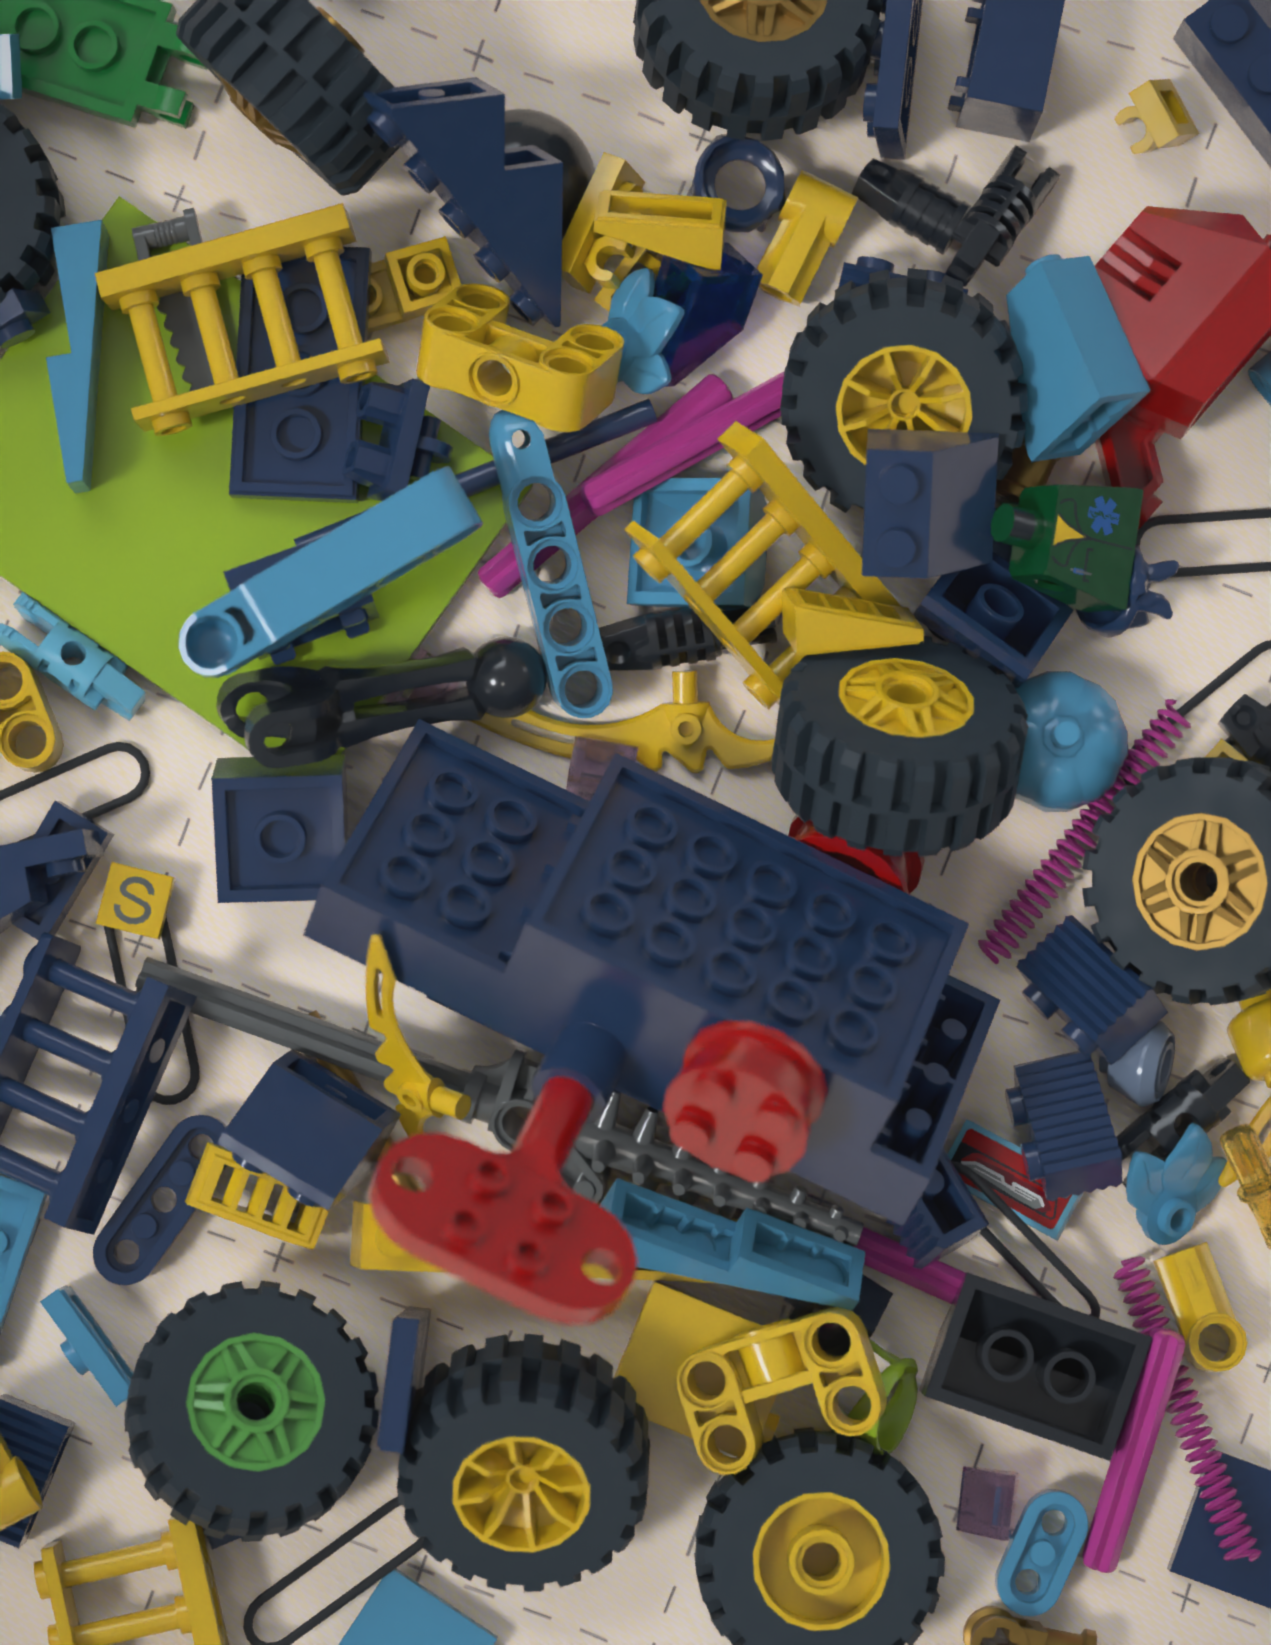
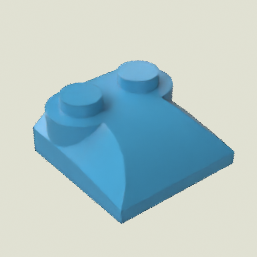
[626,478,767,611]

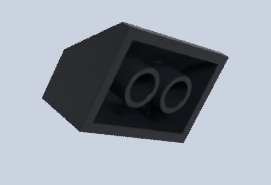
[919,1272,1152,1461]

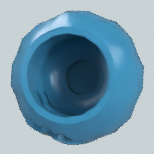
[1015,671,1128,812]

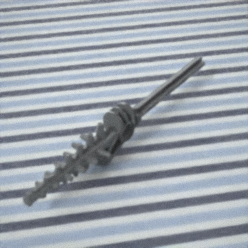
[135,957,864,1247]

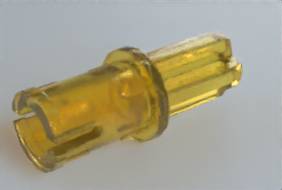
[1220,1124,1271,1250]

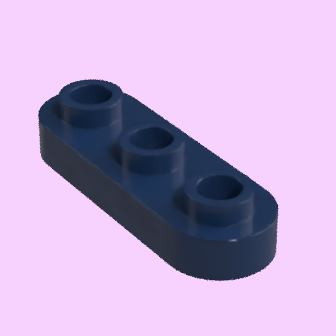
[93,1115,228,1285]

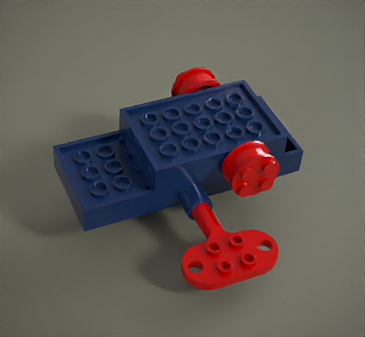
[303,719,1000,1325]

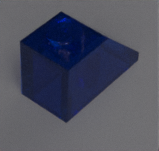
[653,242,763,387]

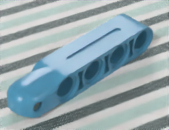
[489,410,613,719]
[179,466,483,678]

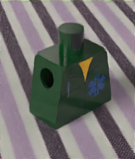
[991,484,1144,612]

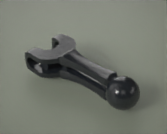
[216,637,547,769]

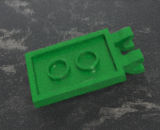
[0,0,207,129]

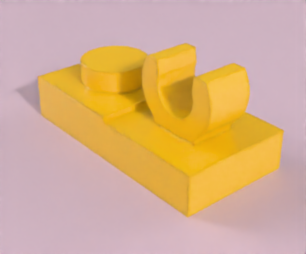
[561,152,645,294]

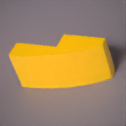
[368,236,461,333]

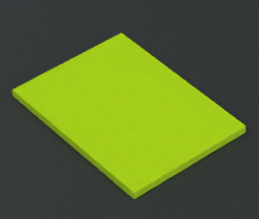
[0,196,533,755]

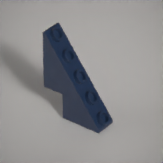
[364,77,563,327]

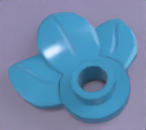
[601,268,684,395]
[1126,1123,1227,1245]

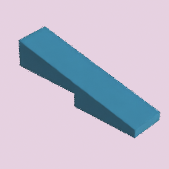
[46,219,109,493]
[600,1178,865,1310]

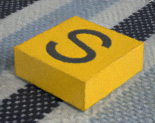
[96,862,176,940]

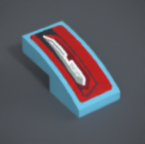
[947,1119,1084,1241]

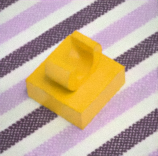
[1114,79,1200,154]

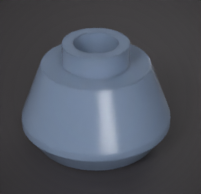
[1099,1021,1175,1107]

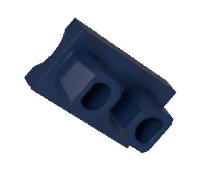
[342,379,454,502]

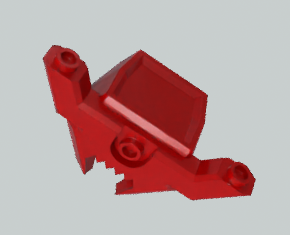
[1095,206,1271,530]

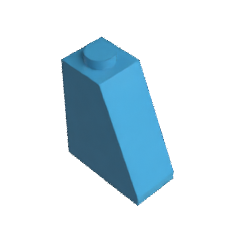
[1006,254,1150,462]

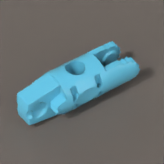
[0,592,146,721]

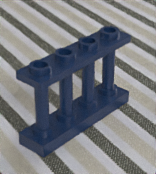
[0,932,197,1235]

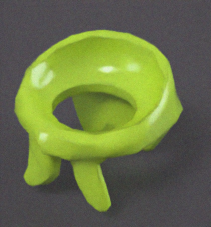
[818,1339,918,1456]

